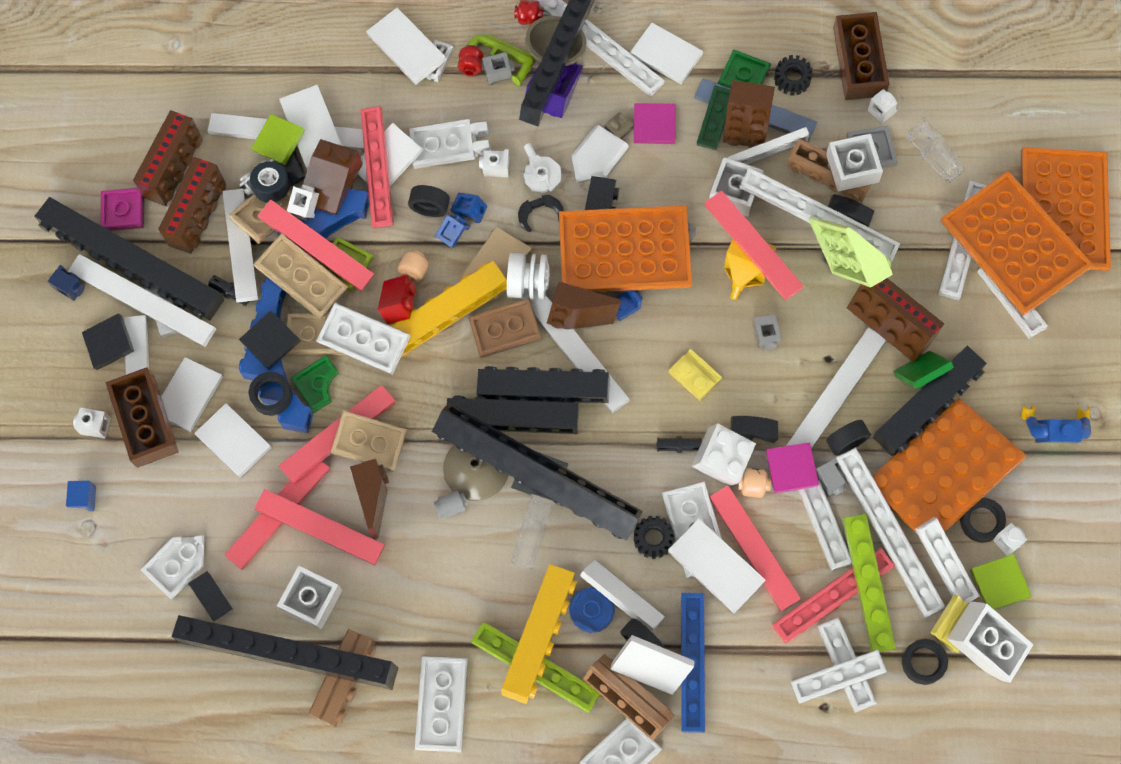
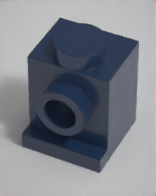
[47,265,85,301]

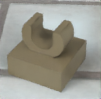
[605,112,634,139]

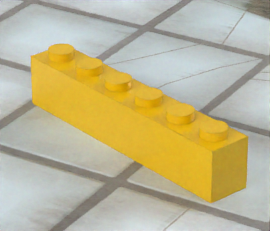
[389,261,507,356]
[501,564,577,704]

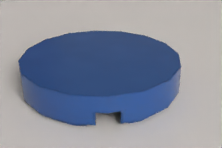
[569,587,615,633]

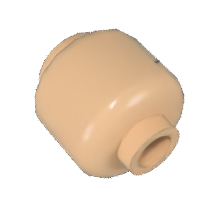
[397,251,429,283]
[738,468,771,498]

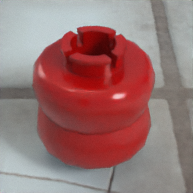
[514,0,544,25]
[457,45,484,77]

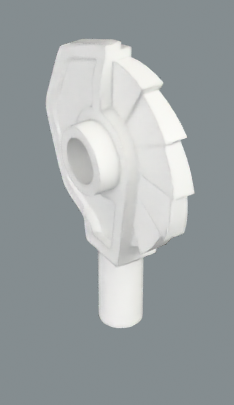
[523,143,561,193]

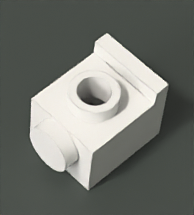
[868,89,898,124]
[479,149,510,177]
[287,184,319,218]
[993,523,1027,556]

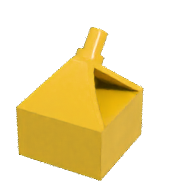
[724,240,777,300]

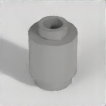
[434,490,468,518]

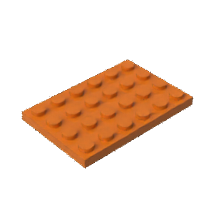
[1021,147,1111,271]
[940,171,1093,316]
[559,205,692,292]
[872,398,1026,533]

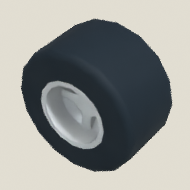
[250,161,290,202]

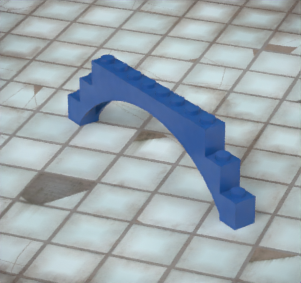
[239,189,370,434]

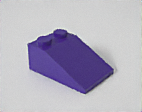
[525,62,583,118]

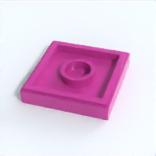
[634,103,675,144]
[100,188,144,231]
[766,442,819,494]

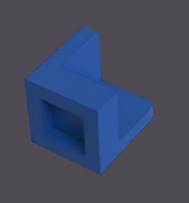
[66,481,96,512]

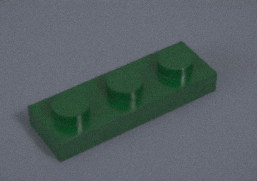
[697,85,731,151]

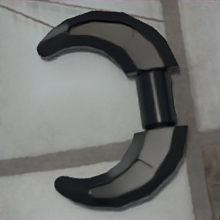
[518,195,564,232]

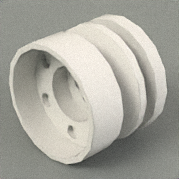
[507,253,550,299]

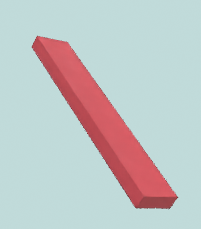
[360,106,394,229]
[704,190,803,301]
[258,200,374,292]
[279,385,396,484]
[225,462,330,570]
[709,486,801,612]
[254,489,385,566]
[772,548,895,644]

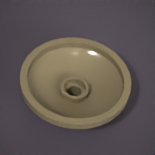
[525,16,586,66]
[443,445,508,501]

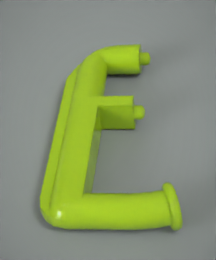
[467,35,535,86]

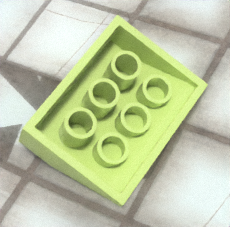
[808,216,893,287]

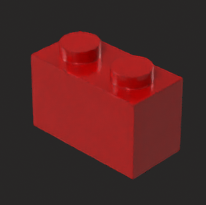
[377,275,417,324]

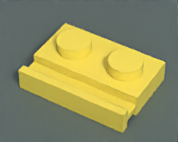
[669,349,722,401]
[930,595,968,653]

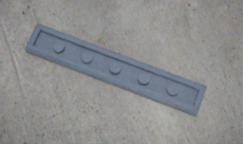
[695,78,817,142]

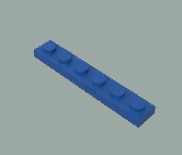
[681,593,705,733]

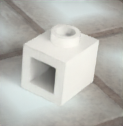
[73,408,111,438]

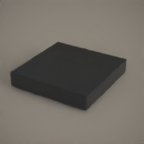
[239,311,301,370]
[82,313,134,370]

